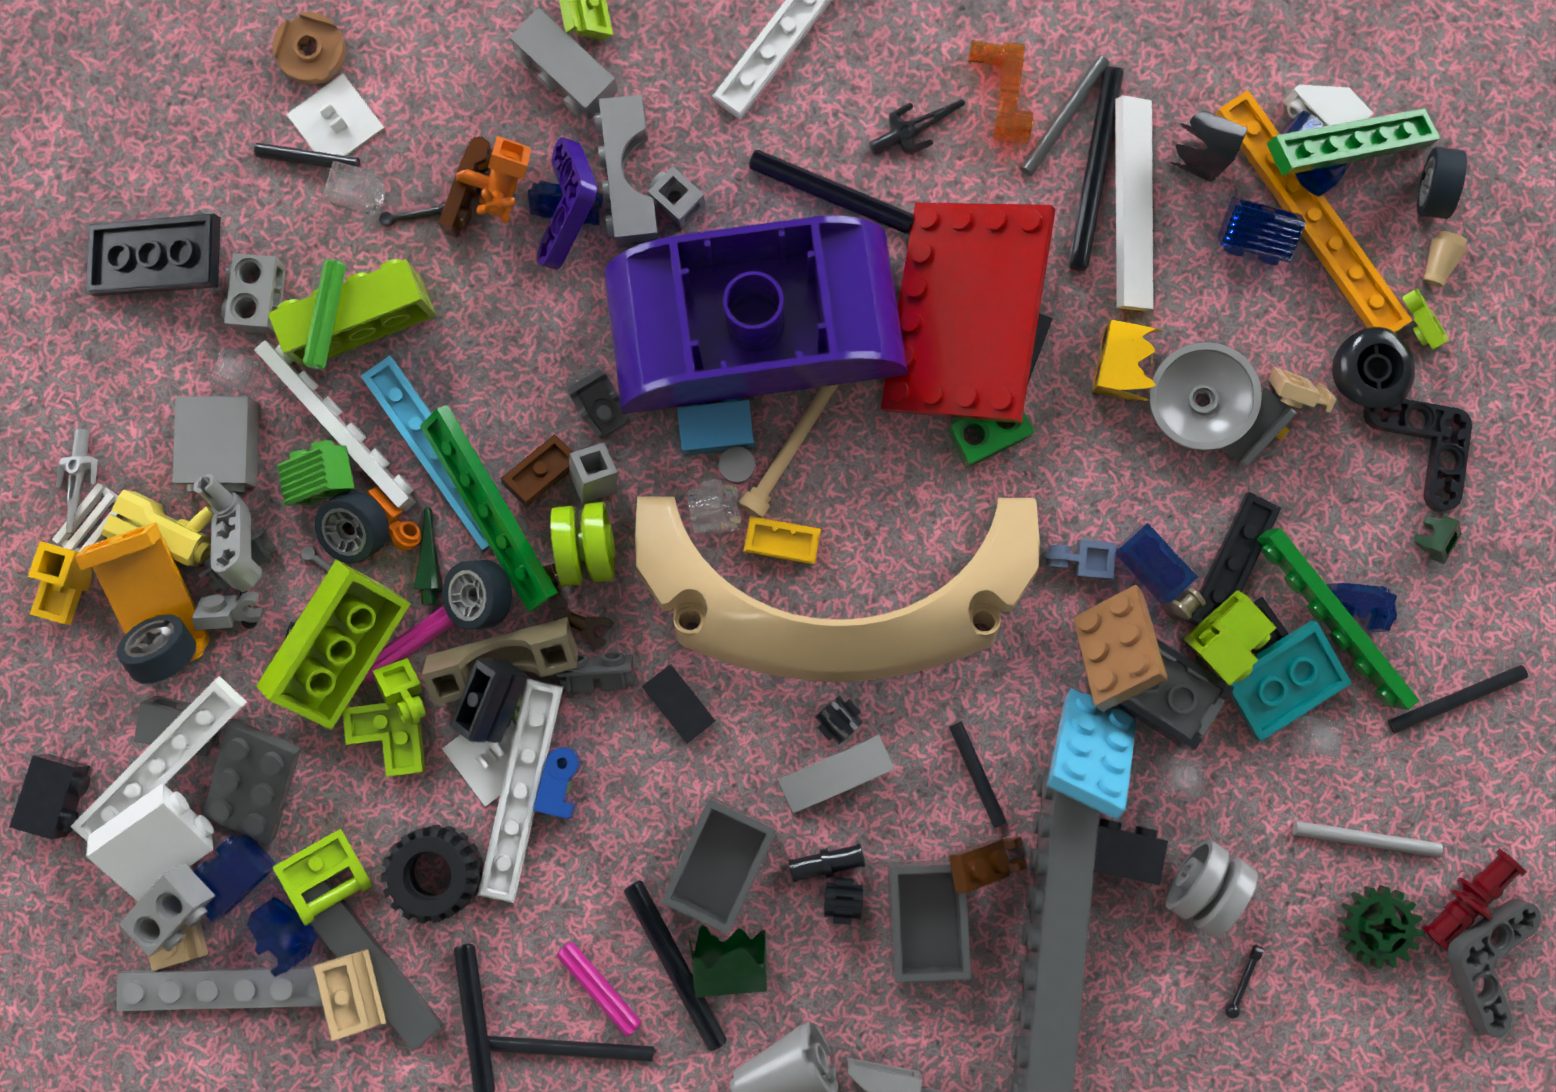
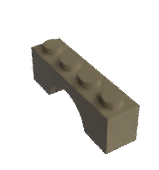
[422,617,578,706]

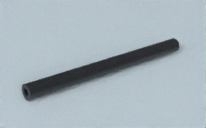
[488,1036,654,1062]

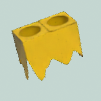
[1092,320,1163,401]

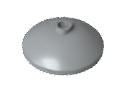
[1149,342,1262,451]

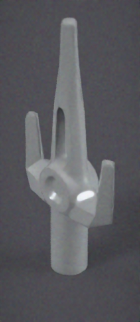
[55,429,98,534]

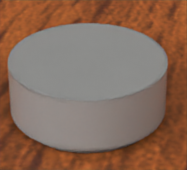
[719,446,755,484]

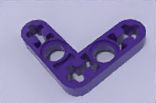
[537,137,597,270]

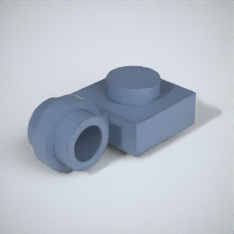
[1044,540,1116,579]

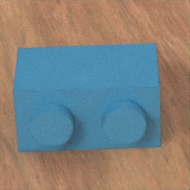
[677,398,754,455]

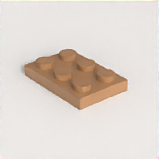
[1073,585,1168,712]

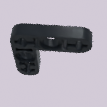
[1363,399,1472,512]

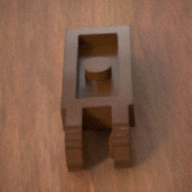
[438,136,492,238]
[949,836,1027,893]

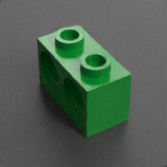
[947,411,1034,469]

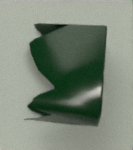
[688,925,767,998]

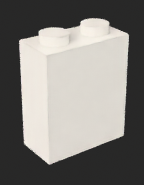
[87,784,214,902]

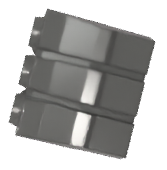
[566,366,631,439]

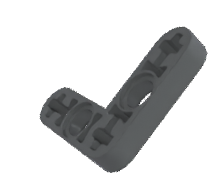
[1447,899,1541,1038]

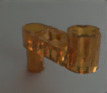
[968,39,1033,145]

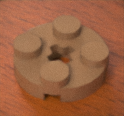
[272,12,346,85]

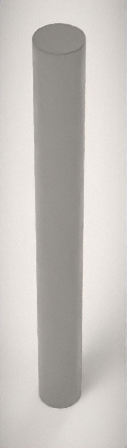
[1292,821,1443,858]

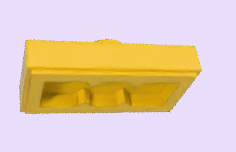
[743,516,821,565]

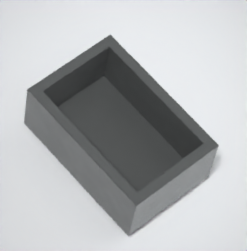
[661,796,777,935]
[887,860,971,983]

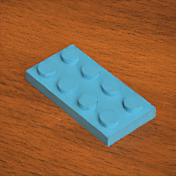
[1047,688,1137,820]

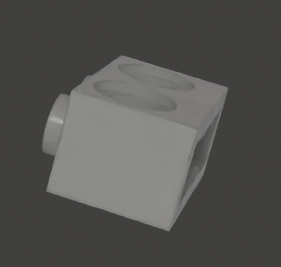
[222,253,286,334]
[119,863,215,957]

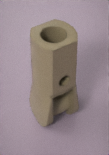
[1162,588,1206,620]

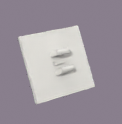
[286,74,385,169]
[442,719,516,807]

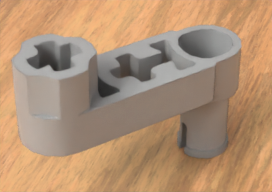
[193,473,262,592]

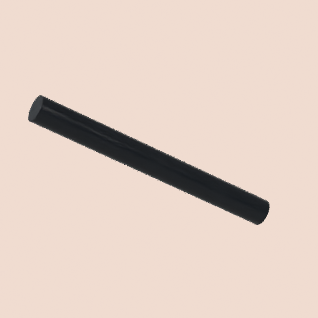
[1388,665,1528,734]

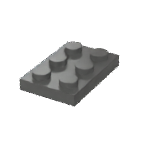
[202,719,302,845]

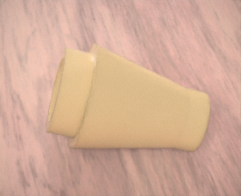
[1423,231,1468,287]

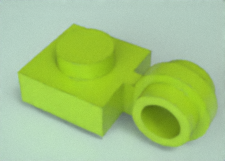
[373,658,426,725]

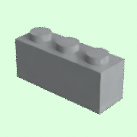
[509,8,618,120]

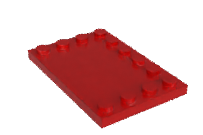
[880,202,1056,423]

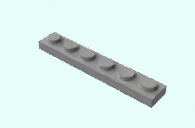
[116,966,323,1011]

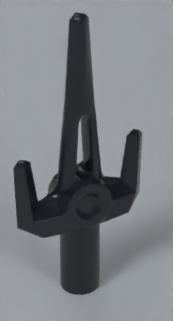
[869,99,965,155]

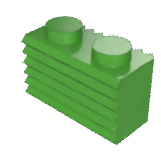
[276,440,355,506]

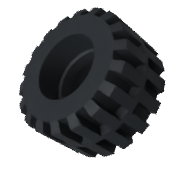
[381,825,483,924]

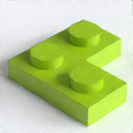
[342,701,426,777]

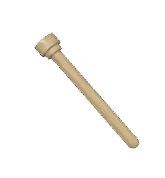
[738,384,839,518]

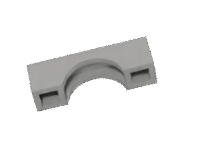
[594,94,659,247]

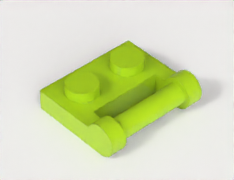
[272,828,373,926]

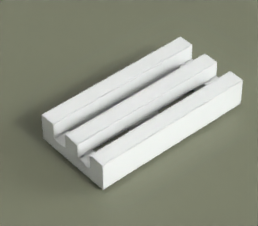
[52,483,122,552]

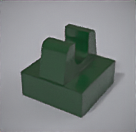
[1414,516,1462,564]

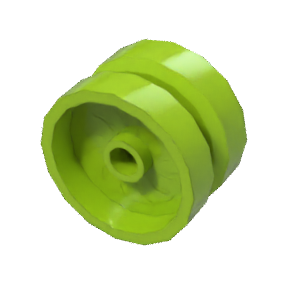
[551,502,615,587]

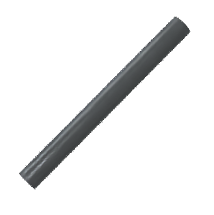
[1020,55,1110,176]

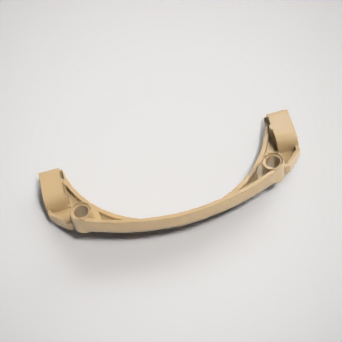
[635,496,1040,682]

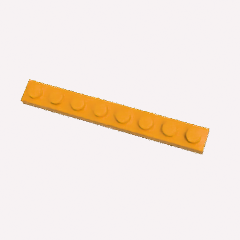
[1215,90,1413,332]

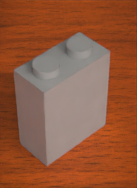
[172,396,259,494]

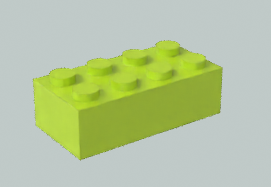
[268,259,437,368]
[256,559,411,730]

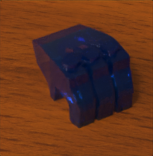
[1326,583,1397,632]
[247,897,318,977]

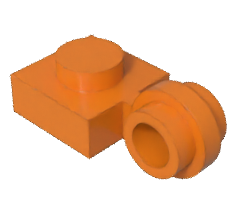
[367,486,421,551]

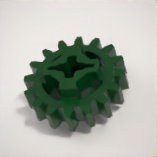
[1337,885,1424,969]

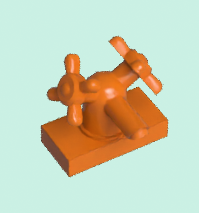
[455,136,531,223]

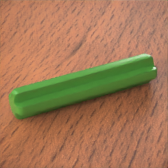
[303,259,346,369]

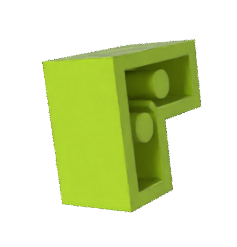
[1183,590,1276,686]

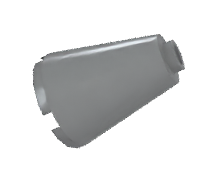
[730,1021,839,1092]

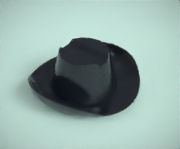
[1332,327,1415,409]

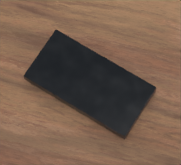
[86,213,221,296]

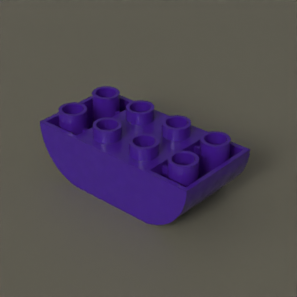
[604,216,908,414]

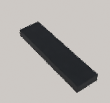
[1185,492,1281,626]

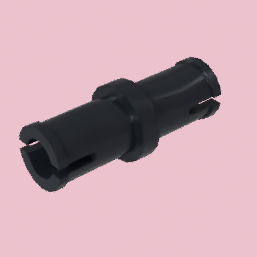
[789,843,866,883]

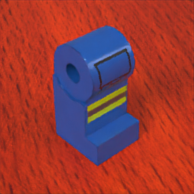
[533,747,581,819]

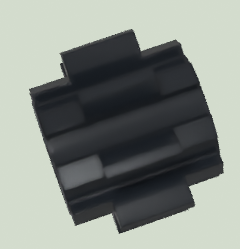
[815,695,863,744]
[824,877,863,925]

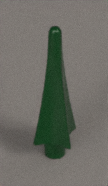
[413,507,443,606]

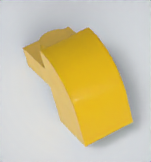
[28,541,92,625]

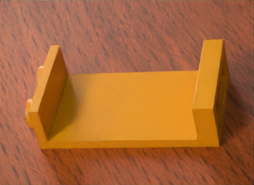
[75,522,210,662]

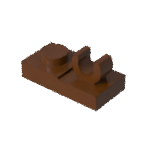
[501,434,573,507]

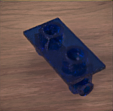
[528,180,604,226]

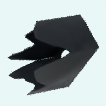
[1170,110,1247,182]

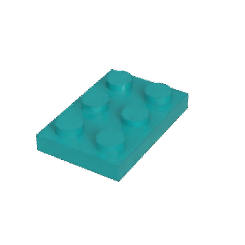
[1220,620,1352,741]

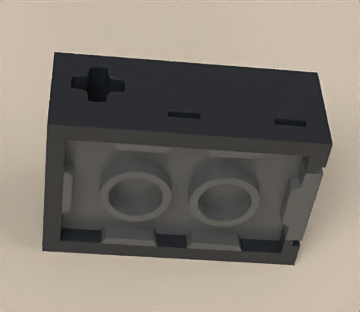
[1116,638,1234,751]

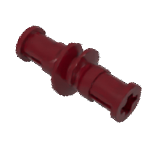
[1421,849,1527,952]

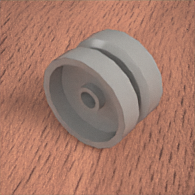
[1165,839,1258,939]

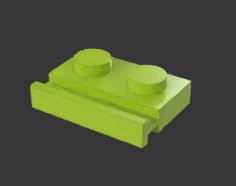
[559,0,613,41]

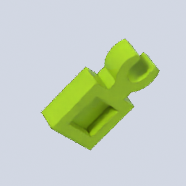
[1402,289,1450,350]

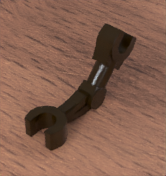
[543,563,614,646]

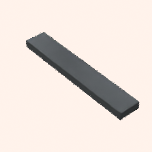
[274,877,444,1051]

